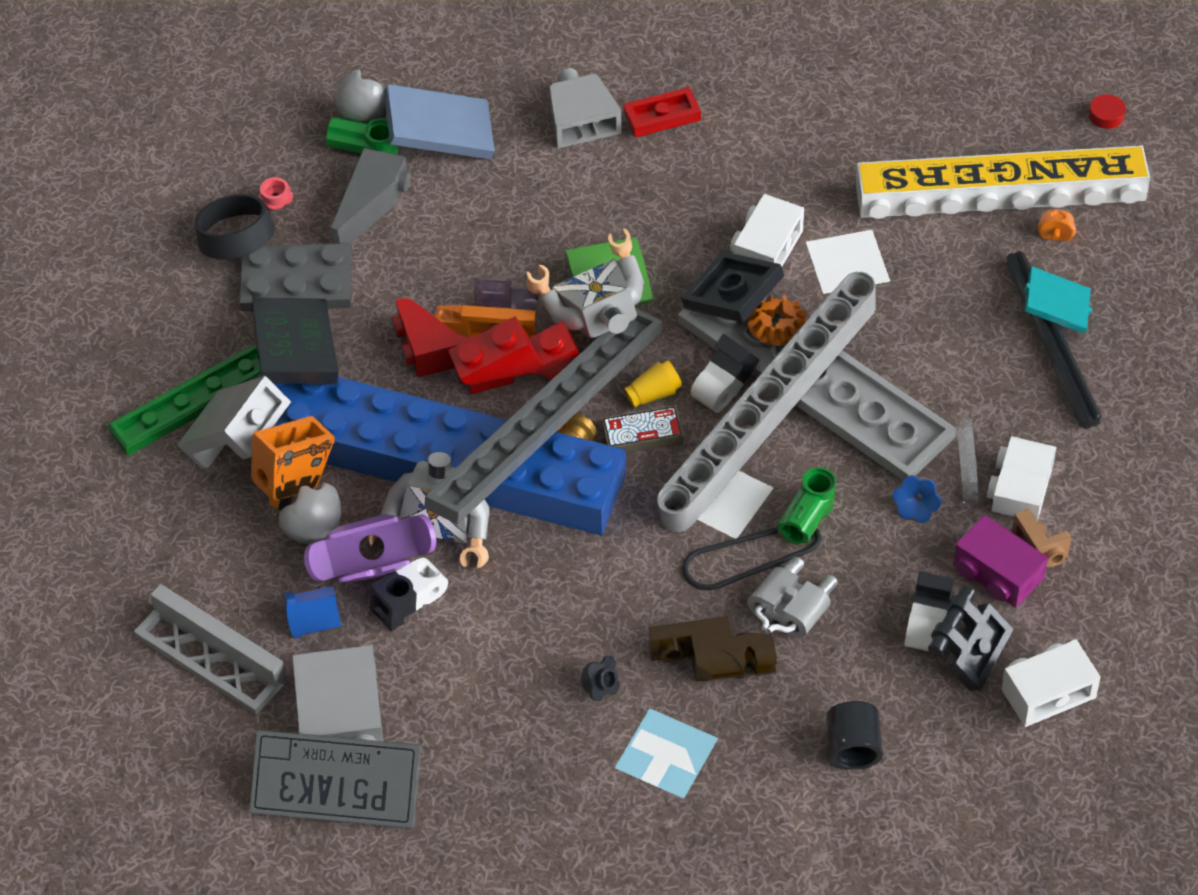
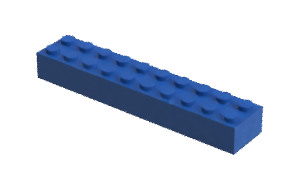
[258,375,626,536]

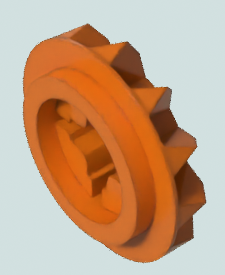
[747,294,807,346]

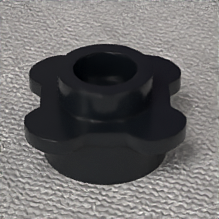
[581,656,620,701]

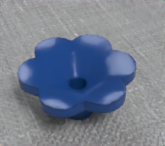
[893,475,941,523]

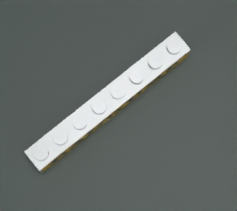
[856,145,1150,219]

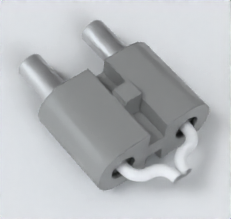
[747,557,838,638]

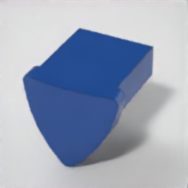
[282,586,341,639]

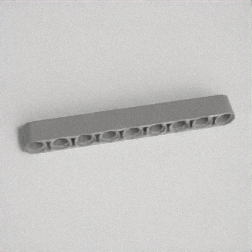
[657,271,876,532]

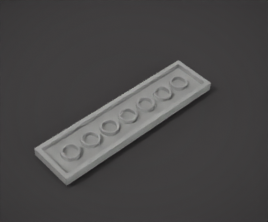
[678,298,957,480]

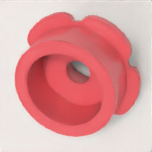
[258,177,293,210]

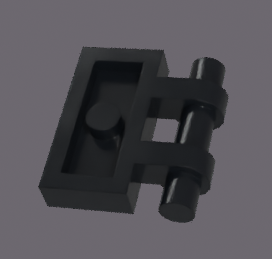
[928,586,1014,691]

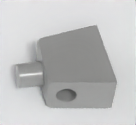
[549,68,622,149]

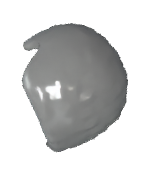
[335,69,387,123]
[279,482,342,545]

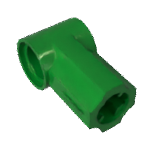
[326,117,398,155]
[777,467,837,546]

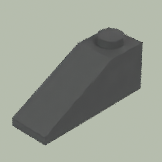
[331,148,411,244]

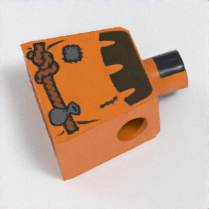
[251,416,335,510]

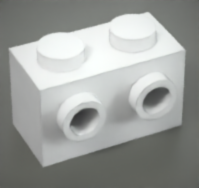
[730,194,804,267]
[1001,639,1100,727]

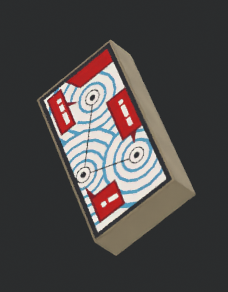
[602,405,684,453]

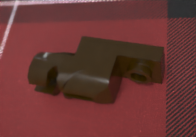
[649,616,777,681]

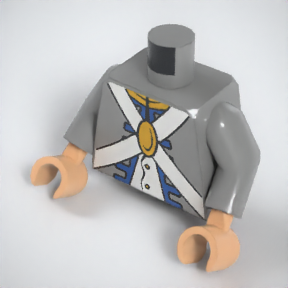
[527,229,644,338]
[369,452,490,568]

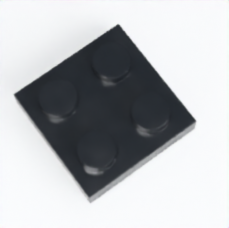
[681,251,784,323]

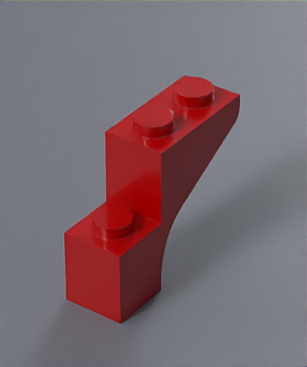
[391,298,514,394]
[448,316,581,385]

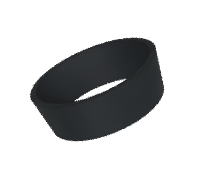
[195,194,275,259]

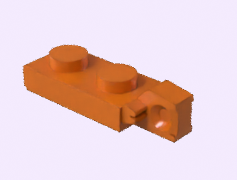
[435,305,537,338]

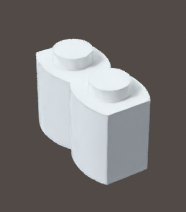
[987,436,1057,521]

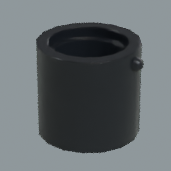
[826,701,883,770]

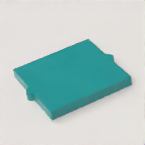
[1023,266,1092,334]

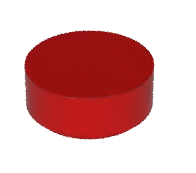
[1089,94,1126,129]

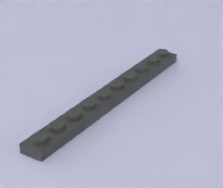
[424,308,663,525]

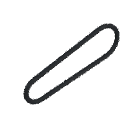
[682,527,821,590]

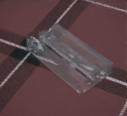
[957,420,979,505]

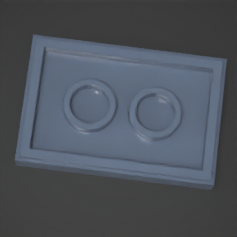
[385,84,495,159]

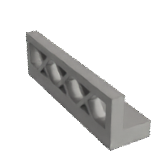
[133,584,287,715]

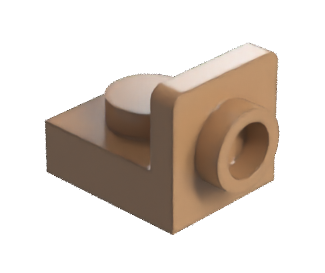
[1011,508,1072,567]

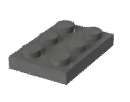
[240,243,352,311]

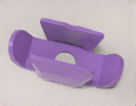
[304,514,436,582]

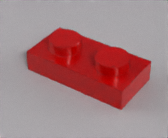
[623,87,701,138]

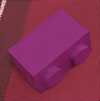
[953,515,1048,608]

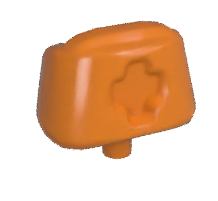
[1037,209,1076,242]

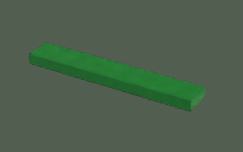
[107,343,260,456]

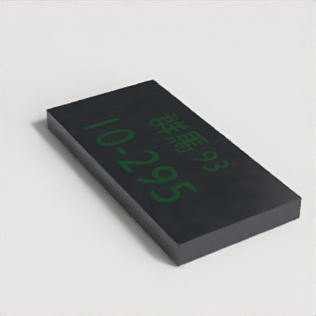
[252,297,338,385]

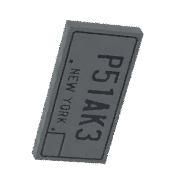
[249,730,422,828]

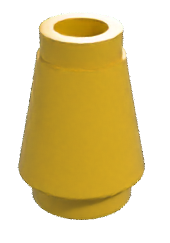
[624,360,682,408]

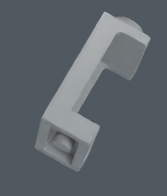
[177,376,291,469]
[293,645,384,741]

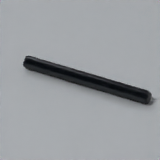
[1006,251,1102,429]

